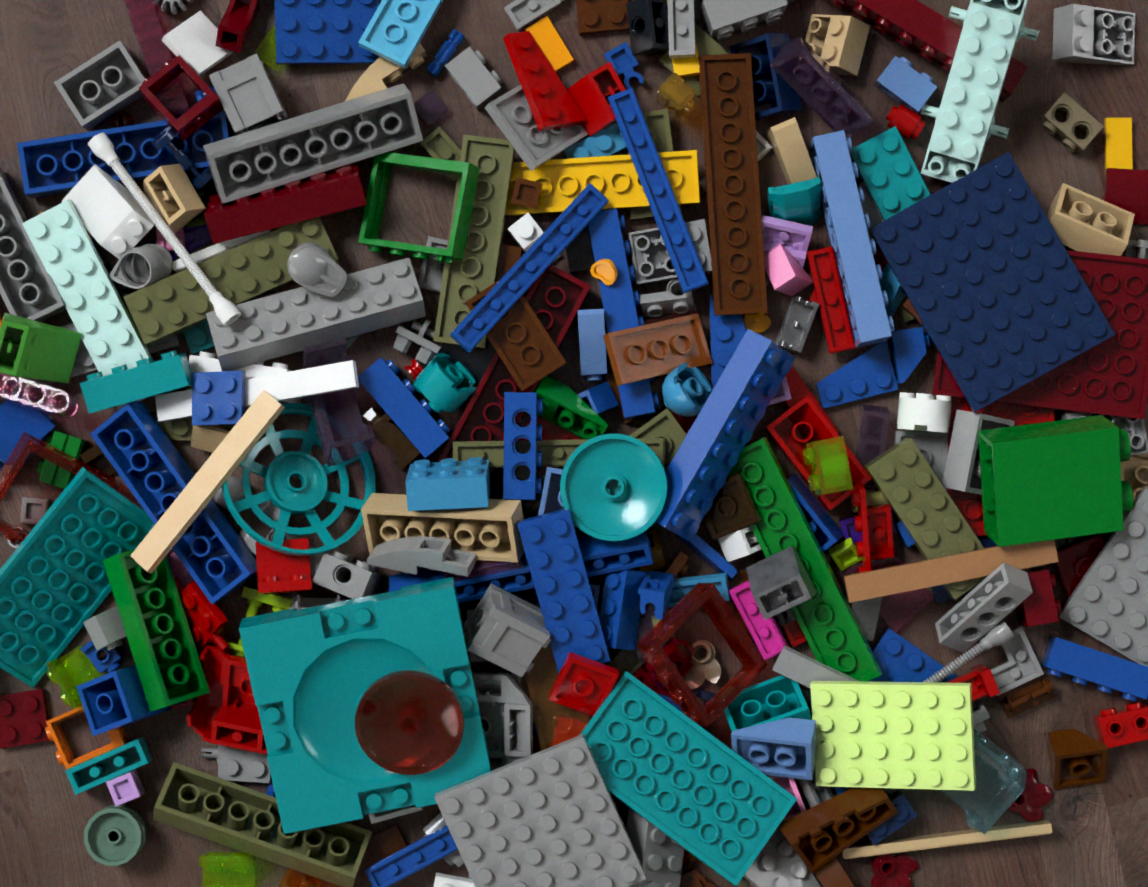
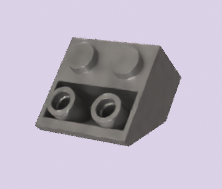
[746,545,817,620]

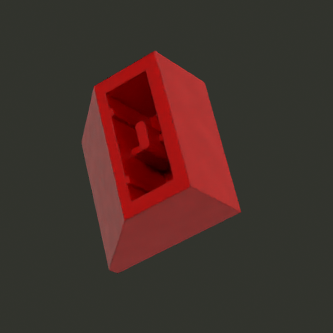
[567,62,626,137]

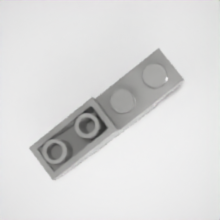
[367,536,476,577]

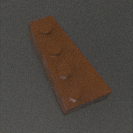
[778,787,898,873]

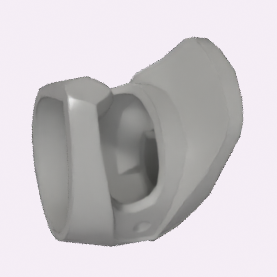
[287,242,347,297]
[110,244,173,289]

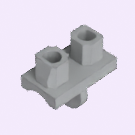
[393,319,441,365]

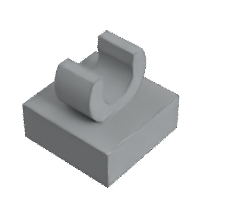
[972,699,990,735]

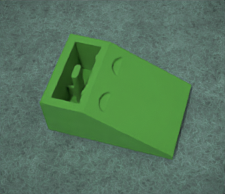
[0,313,82,383]

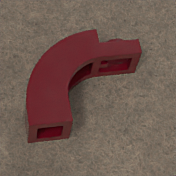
[215,0,261,53]

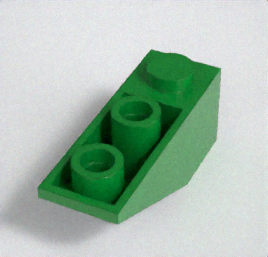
[536,376,608,439]

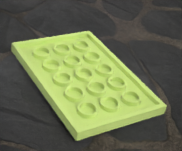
[810,681,976,791]

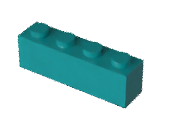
[80,350,192,414]

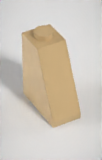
[767,117,817,184]

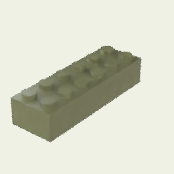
[863,437,987,600]

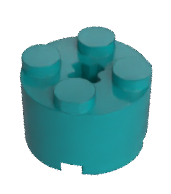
[413,353,476,413]

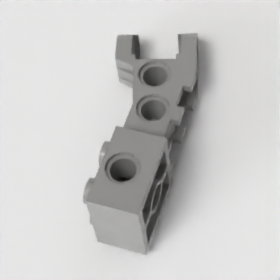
[238,500,383,599]

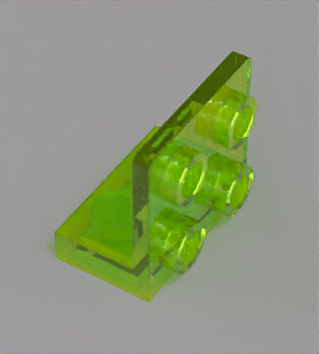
[46,645,102,709]
[199,852,256,887]

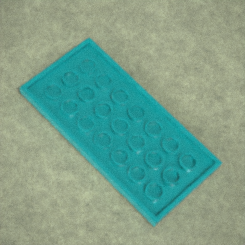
[0,467,155,688]
[579,671,797,886]

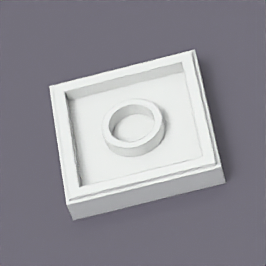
[161,10,233,77]

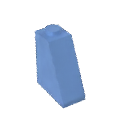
[577,309,607,381]

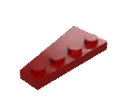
[503,31,586,131]

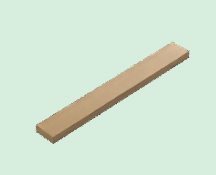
[130,390,285,574]
[840,820,1052,859]

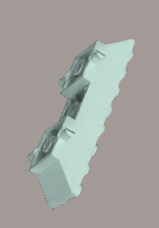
[920,0,1040,183]

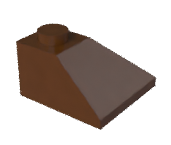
[1047,729,1108,790]

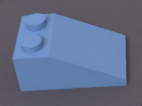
[731,717,816,780]

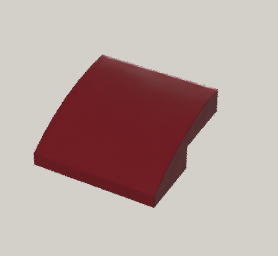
[1102,168,1148,225]

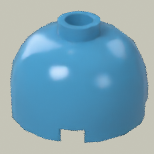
[662,363,712,417]

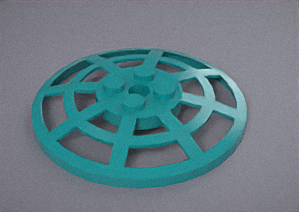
[222,403,376,556]

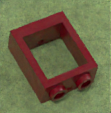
[139,55,224,141]

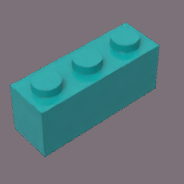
[65,736,153,795]

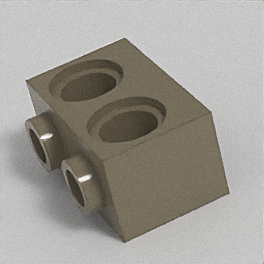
[1039,92,1104,154]

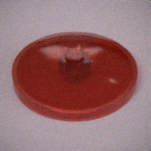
[355,670,464,775]

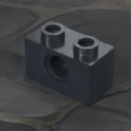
[626,0,669,56]

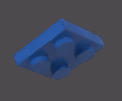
[192,371,246,426]

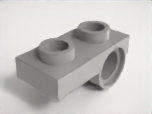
[640,278,695,317]

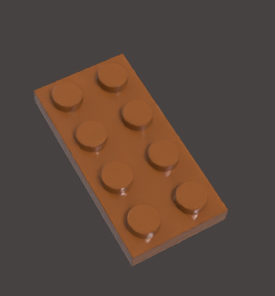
[603,313,712,386]

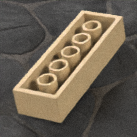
[361,493,524,563]

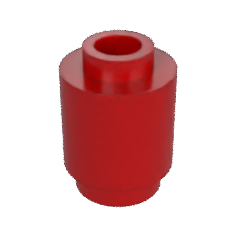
[885,104,926,140]

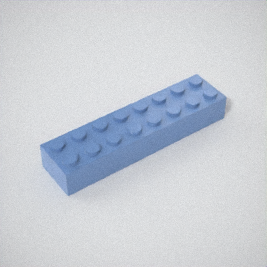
[808,130,894,348]

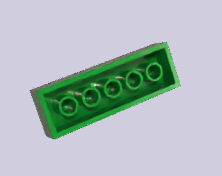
[103,549,210,712]

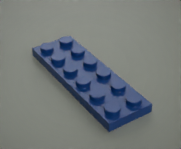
[517,508,610,673]

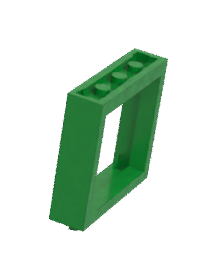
[358,152,480,264]

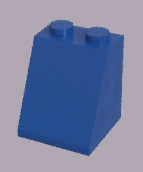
[0,390,55,484]
[76,665,171,736]

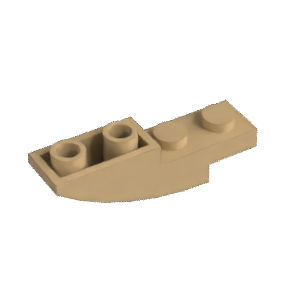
[345,43,427,101]

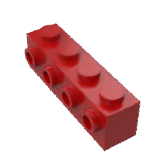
[1093,701,1148,748]

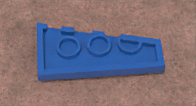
[709,295,746,392]

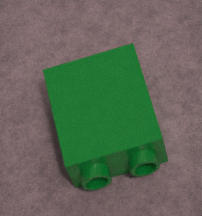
[978,415,1133,547]

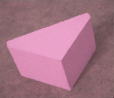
[764,243,813,296]

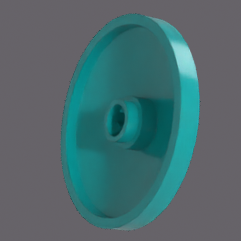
[560,434,668,541]

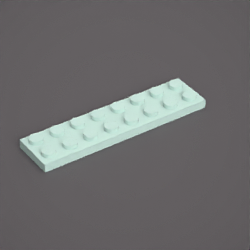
[22,200,154,410]

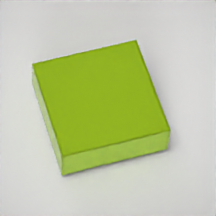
[828,537,861,571]

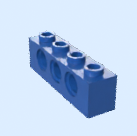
[503,392,543,500]

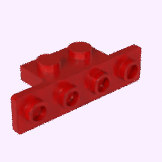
[852,482,894,573]

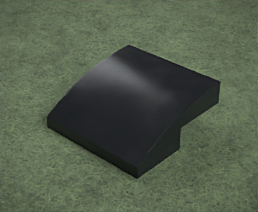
[439,339,496,392]

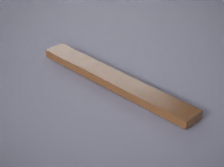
[843,540,1058,603]

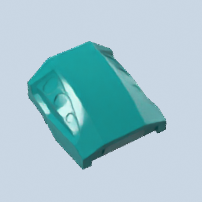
[767,177,822,226]

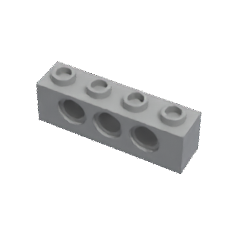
[935,562,1033,653]

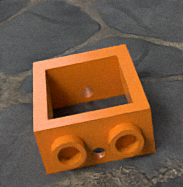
[45,706,129,770]

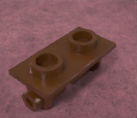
[998,673,1056,719]

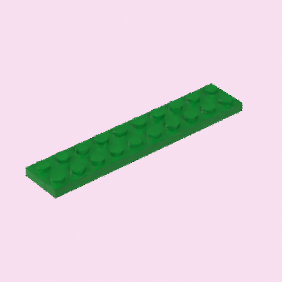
[727,436,882,682]

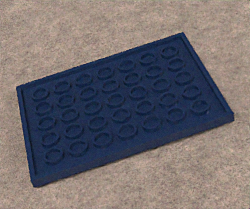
[869,152,1115,413]

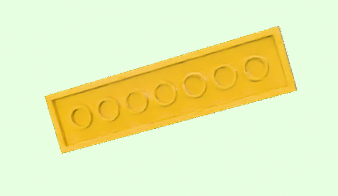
[506,150,700,216]

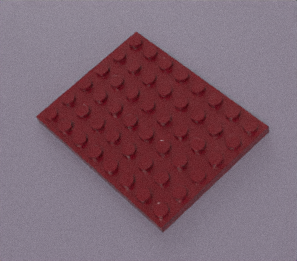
[932,250,1148,419]

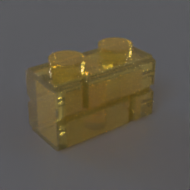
[656,73,697,119]

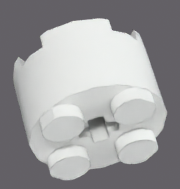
[897,392,952,433]

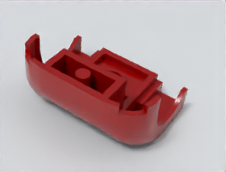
[187,645,268,754]

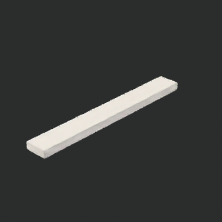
[155,360,359,422]

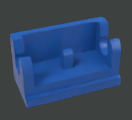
[638,570,674,620]

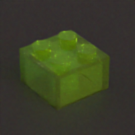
[803,436,853,496]

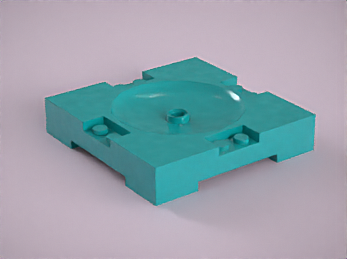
[239,577,492,834]

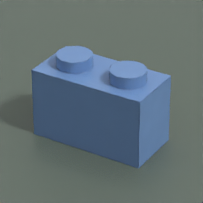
[874,56,937,113]

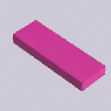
[729,580,789,660]

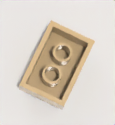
[1047,183,1135,256]

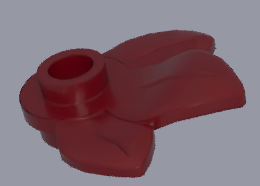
[1003,769,1053,822]
[871,854,919,887]

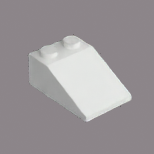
[62,164,154,259]

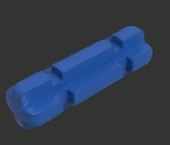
[426,29,464,77]

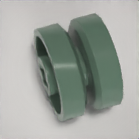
[84,804,148,866]

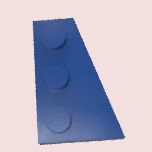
[816,342,899,409]

